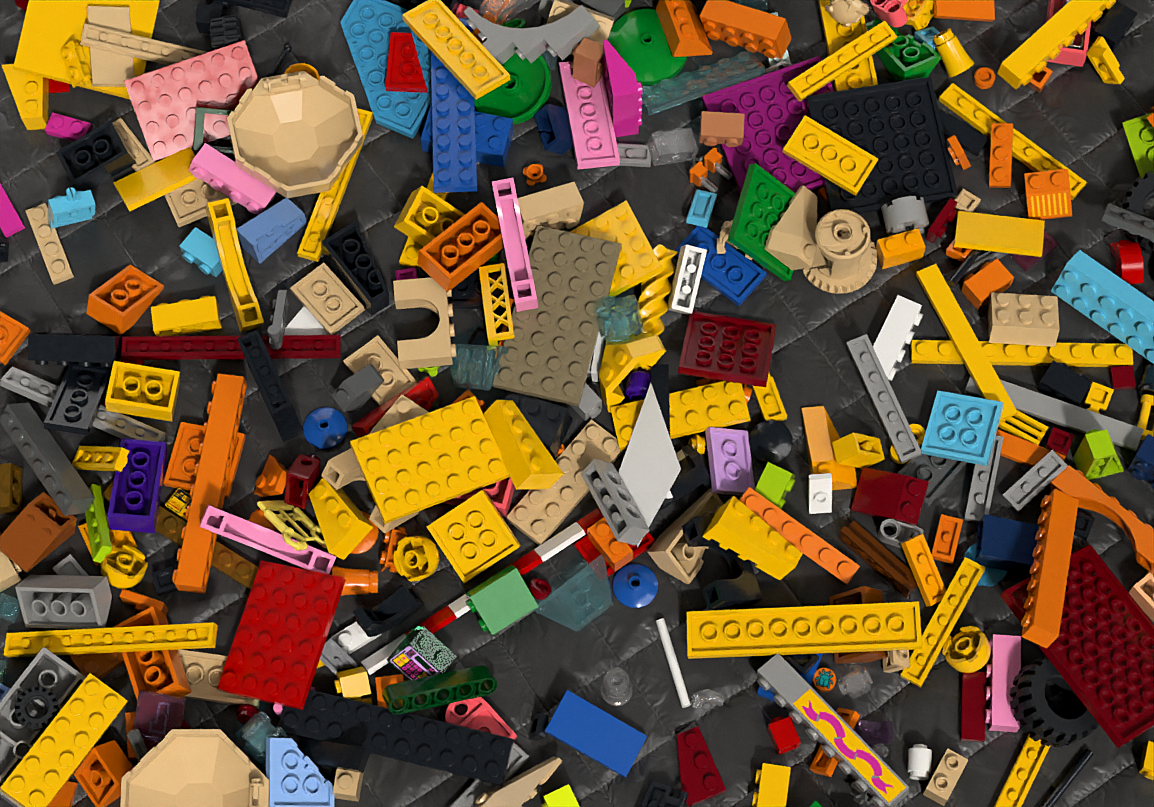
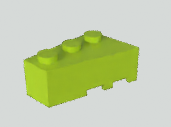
[1073,429,1124,480]
[754,462,796,510]

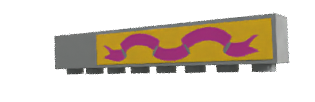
[757,654,909,807]

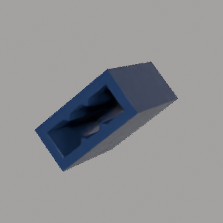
[975,514,1037,575]

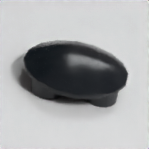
[749,420,793,464]

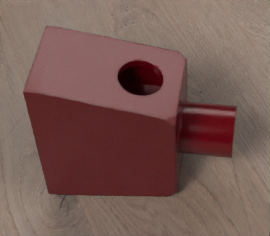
[284,454,321,509]

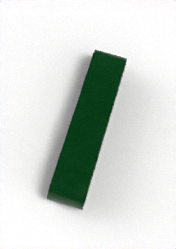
[382,665,498,714]

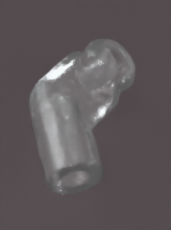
[691,689,726,709]

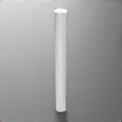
[656,618,691,708]

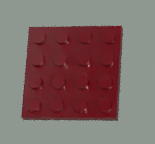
[678,311,777,387]

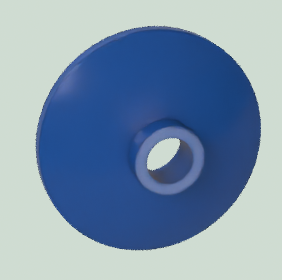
[303,407,347,449]
[613,564,658,608]

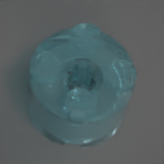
[595,295,644,342]
[235,711,288,767]

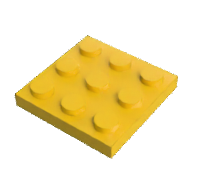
[427,489,521,583]

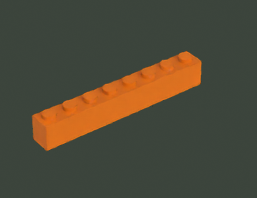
[1021,489,1079,649]

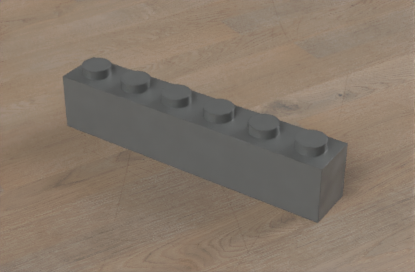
[0,403,95,516]

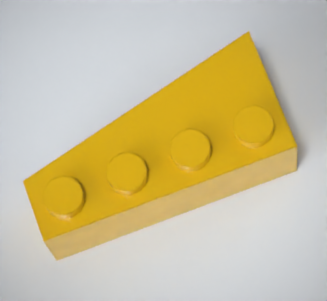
[483,400,564,490]
[702,496,803,580]

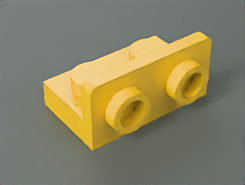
[903,0,934,31]

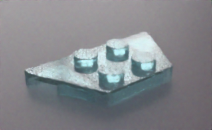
[450,344,509,391]
[534,554,614,632]

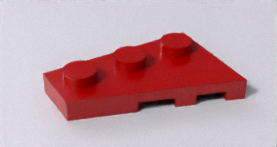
[385,32,428,93]

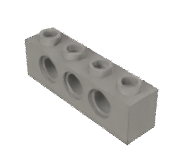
[581,459,650,545]

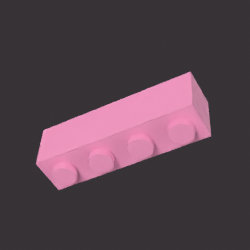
[188,143,276,215]
[985,634,1021,732]

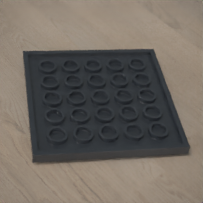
[806,77,958,214]

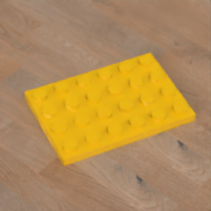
[350,396,510,524]

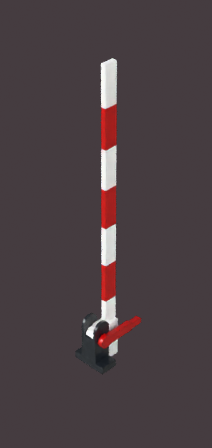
[361,445,712,675]

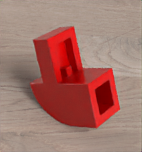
[1110,240,1144,284]

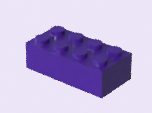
[107,438,168,533]

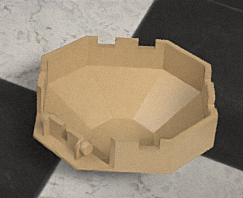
[227,71,363,199]
[120,729,269,807]

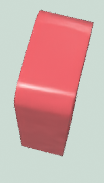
[870,0,909,27]

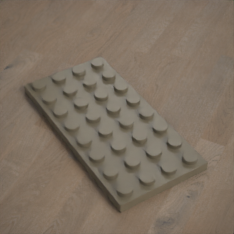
[493,225,622,407]

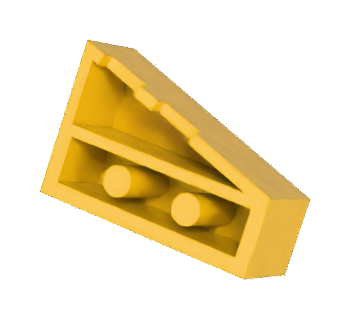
[2,64,49,130]

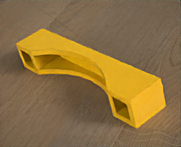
[205,198,264,332]

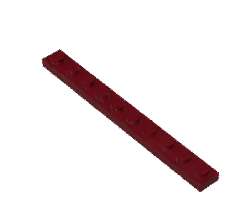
[121,335,341,360]

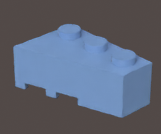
[236,198,307,264]

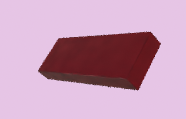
[960,672,986,742]

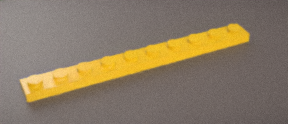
[911,340,1133,367]
[3,622,218,658]

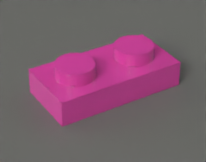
[45,112,93,142]

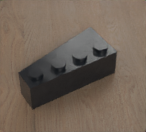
[321,220,389,316]

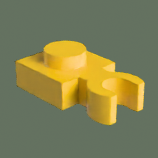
[1084,382,1114,414]

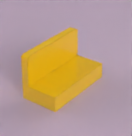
[1086,36,1125,84]

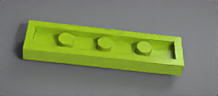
[85,484,112,563]

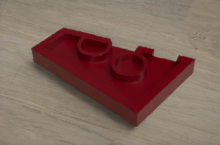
[677,726,726,807]

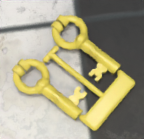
[257,500,327,551]

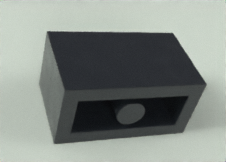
[1091,1,1138,52]
[1037,361,1093,407]

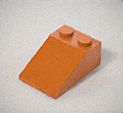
[86,264,164,335]

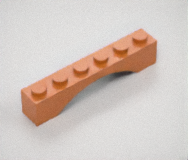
[1050,465,1154,575]

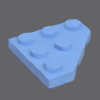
[266,738,334,807]

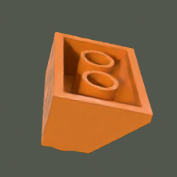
[656,0,713,57]

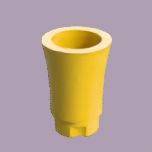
[933,28,974,78]

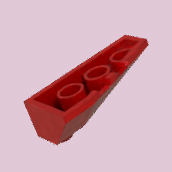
[351,376,439,438]

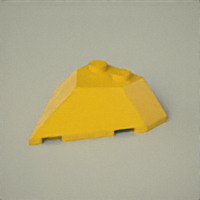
[599,325,666,413]

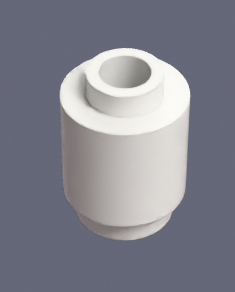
[908,744,932,780]

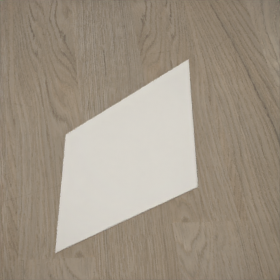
[618,383,681,547]

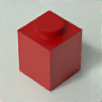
[767,716,801,756]

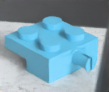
[48,187,96,229]

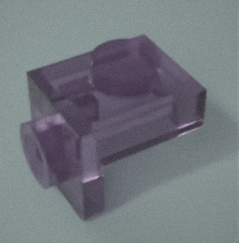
[856,720,894,748]

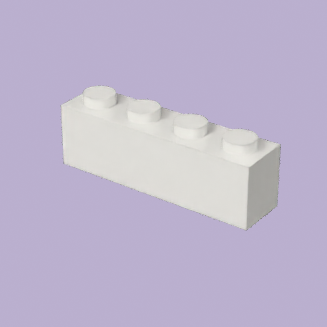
[873,295,923,381]

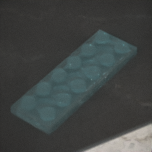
[641,51,766,115]

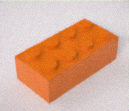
[700,0,792,59]
[417,202,504,292]
[114,606,191,706]

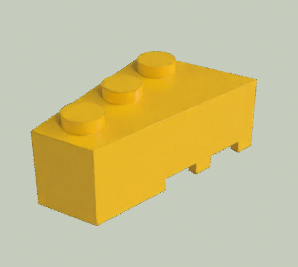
[309,478,373,560]

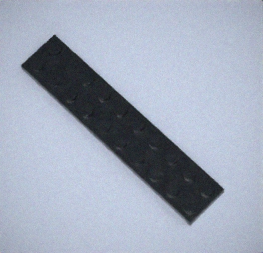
[277,690,514,786]

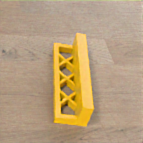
[479,263,515,351]

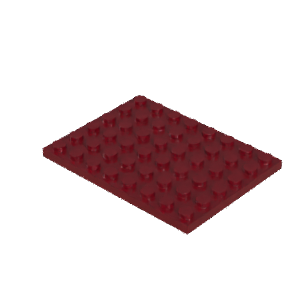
[1000,545,1154,749]

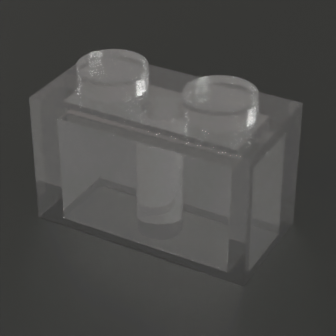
[647,128,698,166]

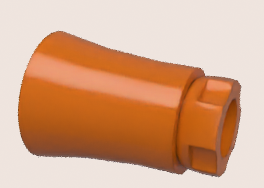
[332,566,378,596]

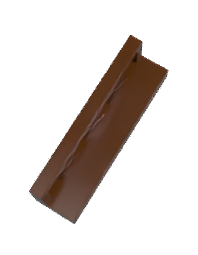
[838,521,918,598]

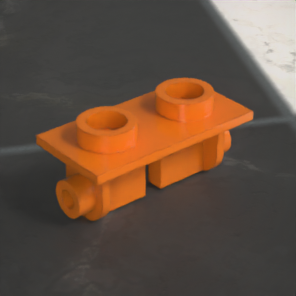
[379,527,408,573]

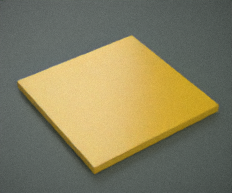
[13,0,160,99]

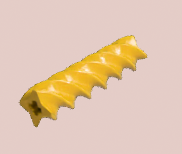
[632,244,678,372]

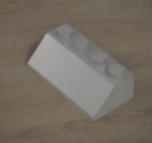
[15,575,112,629]

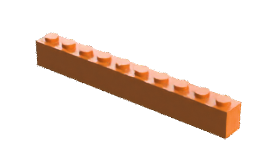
[172,374,247,594]

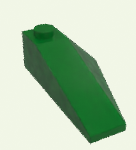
[866,18,941,82]

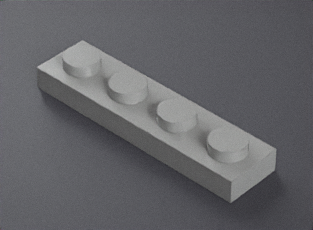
[964,435,1004,523]

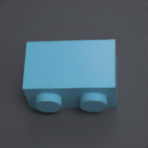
[179,227,222,277]

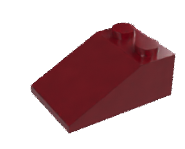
[851,467,929,526]

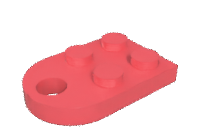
[445,697,517,739]

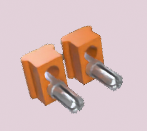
[689,148,733,193]

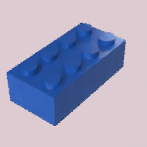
[421,103,514,167]

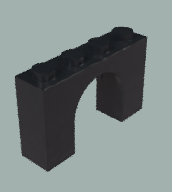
[681,516,763,610]

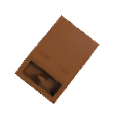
[0,492,77,573]

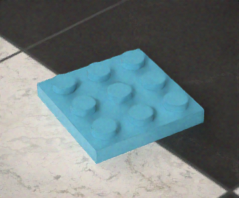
[921,390,1004,466]

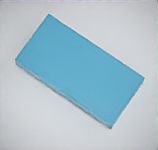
[686,189,717,228]

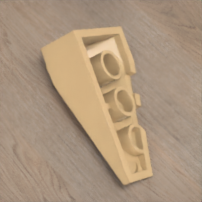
[474,756,562,807]

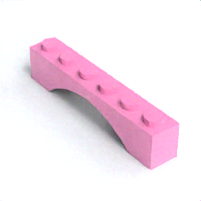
[492,178,538,312]
[199,505,336,574]

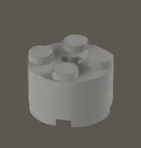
[881,196,929,236]

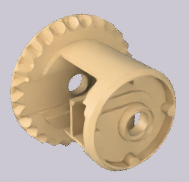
[802,209,877,294]

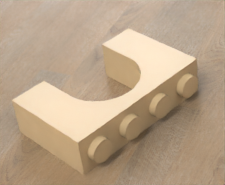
[393,277,456,369]
[321,448,419,533]

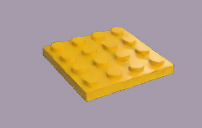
[570,200,663,301]

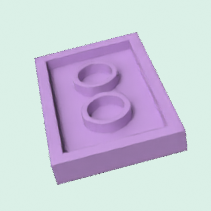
[705,427,755,496]

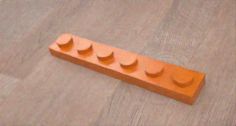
[739,486,860,584]

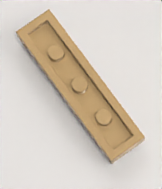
[26,203,74,285]

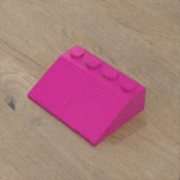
[603,40,643,137]

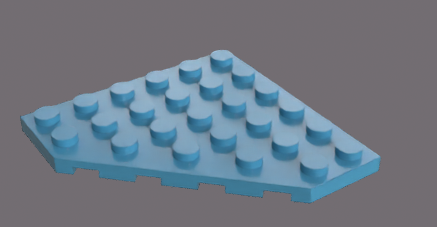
[340,0,432,139]

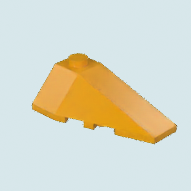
[801,406,858,490]

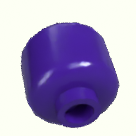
[625,370,651,402]

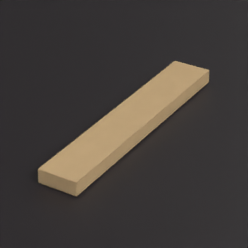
[80,23,206,65]

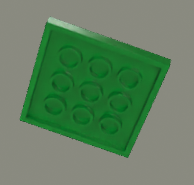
[728,163,795,281]

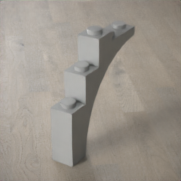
[464,5,600,65]

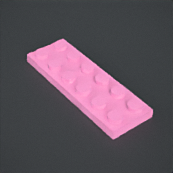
[559,61,620,169]

